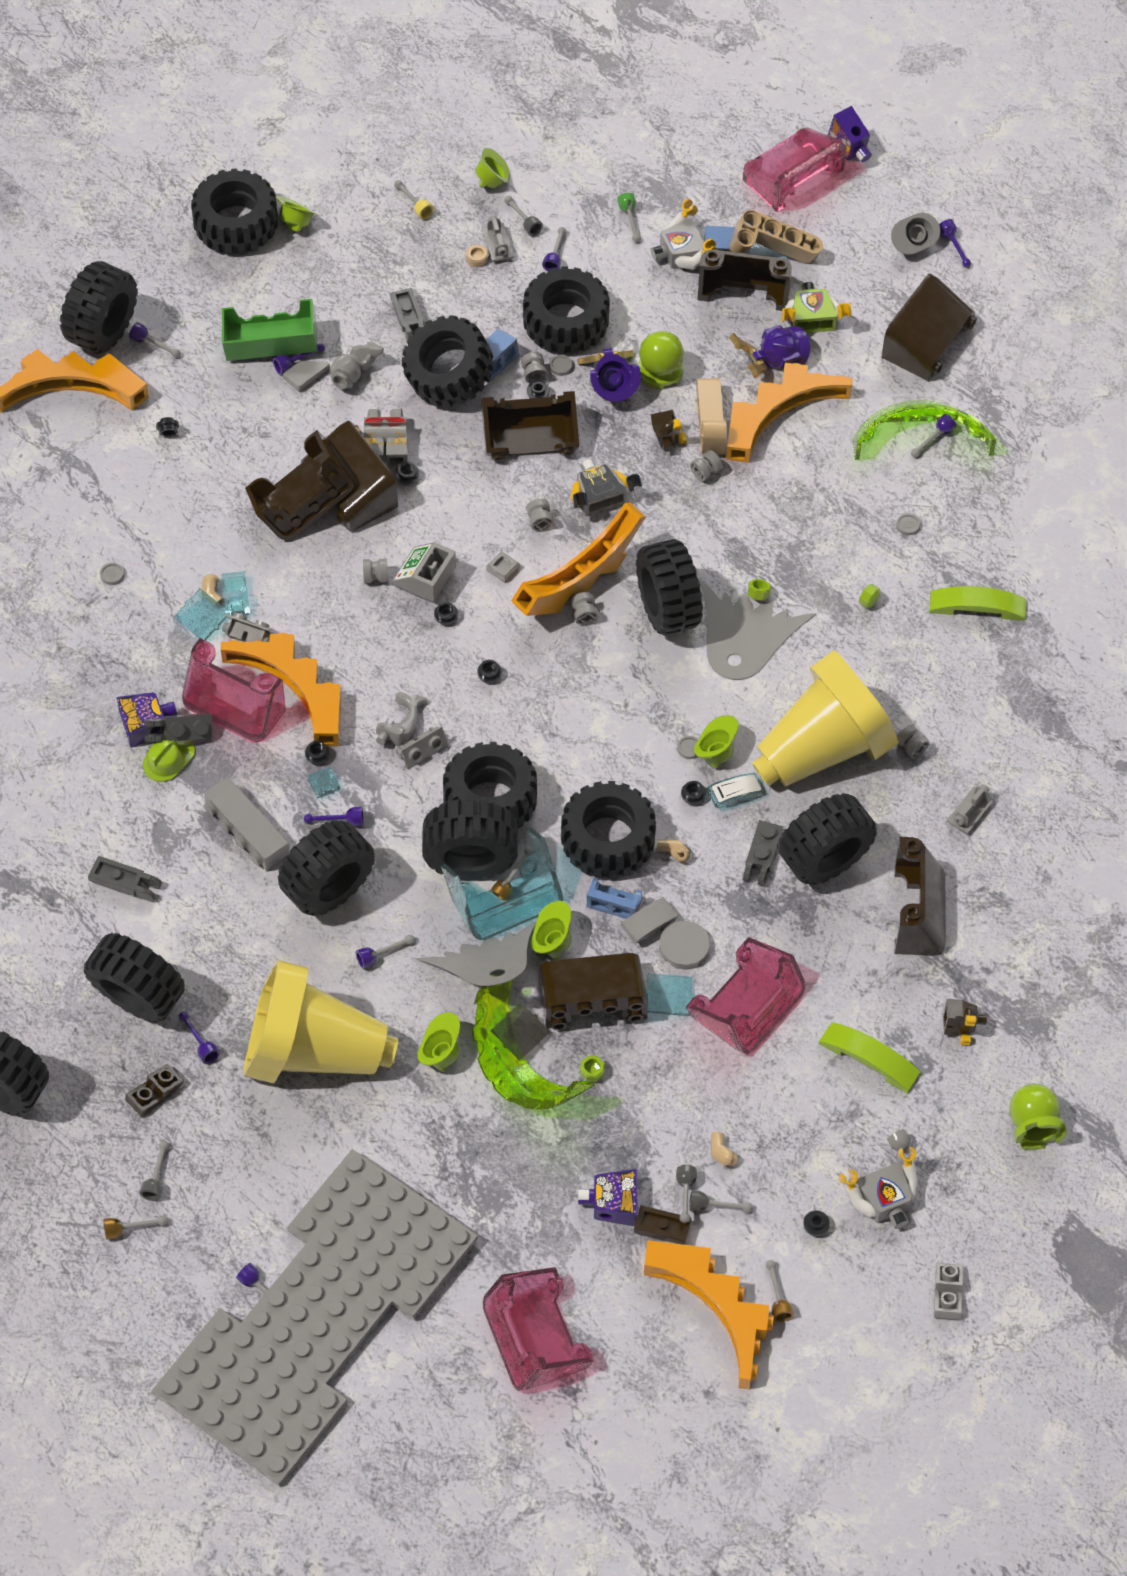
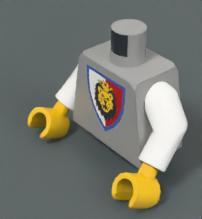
[651,199,718,270]
[839,1146,917,1229]

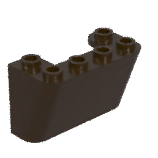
[539,953,648,1030]

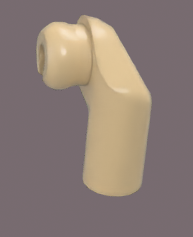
[202,574,224,608]

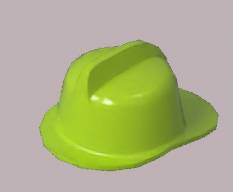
[475,148,509,189]
[276,196,317,232]
[694,715,739,768]
[143,740,195,782]
[531,901,572,959]
[417,1012,461,1071]

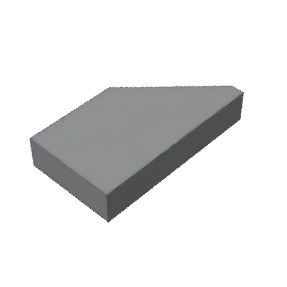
[283,361,330,392]

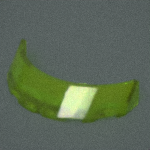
[853,400,996,460]
[472,975,595,1109]

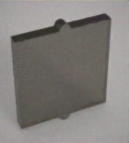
[490,1002,550,1061]

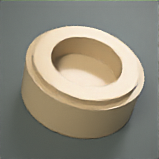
[466,245,488,267]

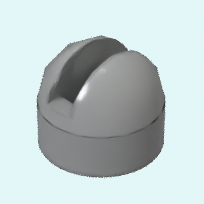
[887,1129,910,1151]

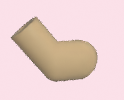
[656,839,690,863]
[711,1132,738,1167]

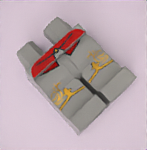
[363,409,408,468]

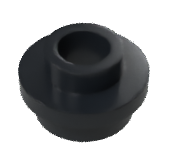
[527,381,550,398]
[156,417,179,436]
[396,462,419,484]
[434,602,458,625]
[477,659,502,683]
[305,741,329,764]
[681,781,706,805]
[803,1210,830,1237]

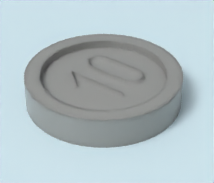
[549,355,572,376]
[896,513,920,535]
[100,563,124,585]
[677,736,698,759]

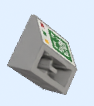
[392,542,456,602]

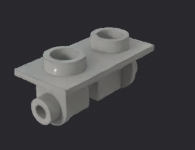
[482,216,514,262]
[222,612,275,642]
[396,726,448,769]
[947,784,995,834]

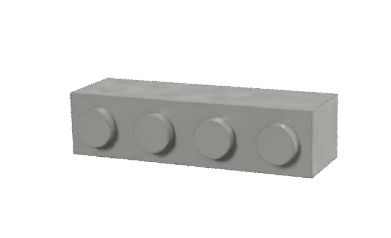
[204,777,290,872]

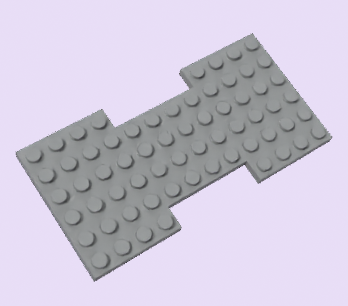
[151,1149,478,1487]

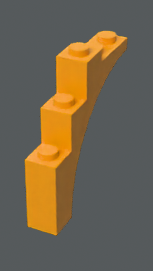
[0,349,149,412]
[726,363,853,463]
[511,502,646,616]
[221,633,341,746]
[644,1240,774,1389]

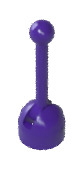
[939,219,971,268]
[273,343,325,375]
[303,806,364,826]
[179,1011,220,1064]

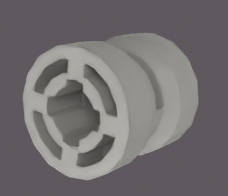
[521,352,547,384]
[690,450,723,482]
[526,499,554,532]
[363,558,388,583]
[571,592,599,625]
[897,725,930,759]

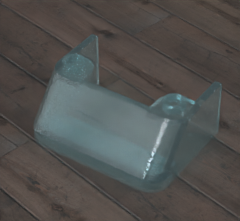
[441,828,563,940]

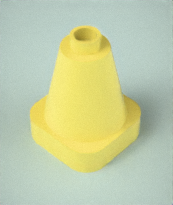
[752,650,899,786]
[243,960,398,1084]

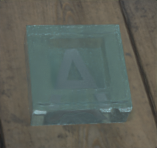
[307,767,340,799]

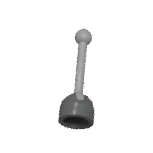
[504,196,543,236]
[139,1141,169,1201]
[676,1165,697,1223]
[689,1190,753,1213]

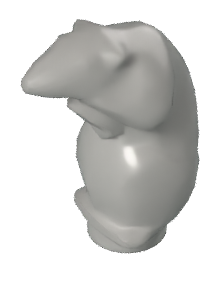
[330,342,384,389]

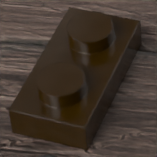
[634,1205,692,1245]

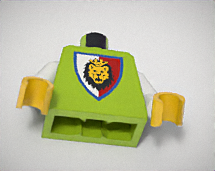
[781,282,852,333]

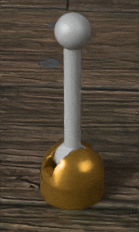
[490,846,534,902]
[103,1216,168,1240]
[766,1260,794,1322]

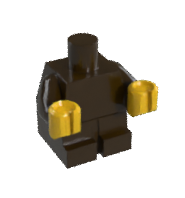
[651,410,687,452]
[943,999,987,1045]

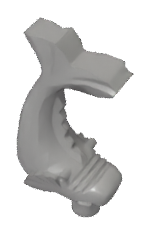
[376,692,427,746]

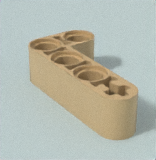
[729,210,823,264]
[696,378,727,455]

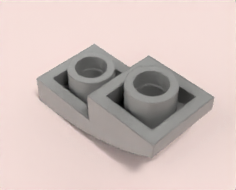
[620,897,678,944]
[934,1263,963,1320]

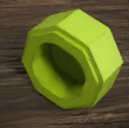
[747,579,771,601]
[859,584,880,608]
[580,1056,605,1082]

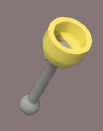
[394,180,434,220]

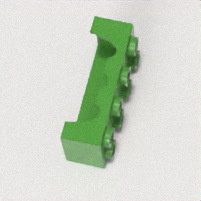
[221,299,317,361]

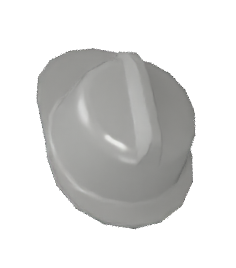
[891,212,940,255]

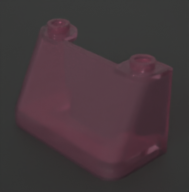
[743,127,847,212]
[182,638,286,743]
[686,937,806,1054]
[482,1267,594,1391]

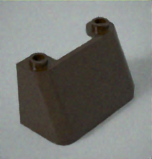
[697,250,792,311]
[881,273,977,382]
[481,391,580,460]
[301,420,398,532]
[245,430,354,540]
[894,837,946,956]

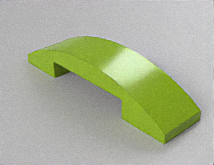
[929,586,1026,621]
[818,1022,920,1094]

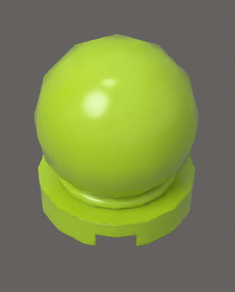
[638,331,685,389]
[1009,1083,1067,1150]

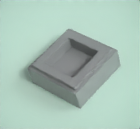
[486,551,520,583]

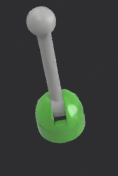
[617,193,641,243]

